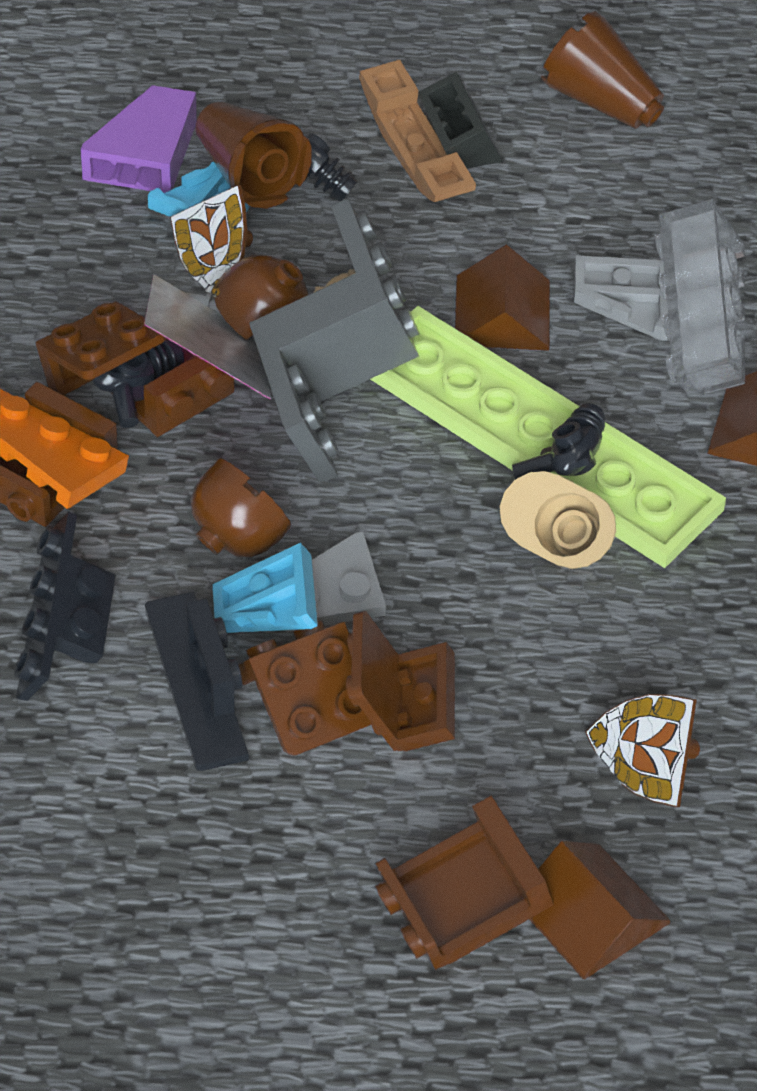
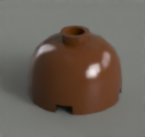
[214,255,309,340]
[191,458,291,557]

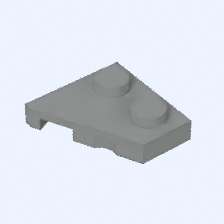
[574,255,670,341]
[284,531,386,632]

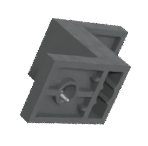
[249,198,420,481]

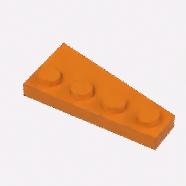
[0,389,129,509]

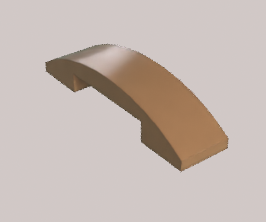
[359,60,476,202]

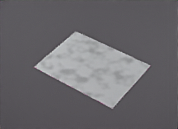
[144,274,271,399]

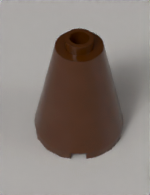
[541,11,665,129]
[196,102,312,209]

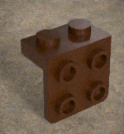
[35,301,166,395]
[110,338,234,438]
[346,611,455,751]
[238,620,371,756]

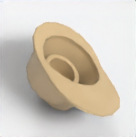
[500,471,616,569]

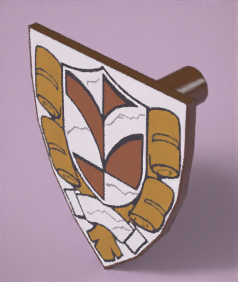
[170,185,253,298]
[585,694,700,807]

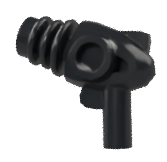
[304,133,358,202]
[93,340,184,428]
[512,403,605,479]

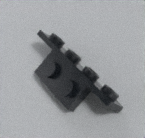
[14,511,116,701]
[145,591,249,771]

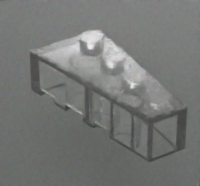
[655,199,745,396]

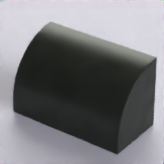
[418,71,503,169]

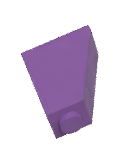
[81,85,197,193]

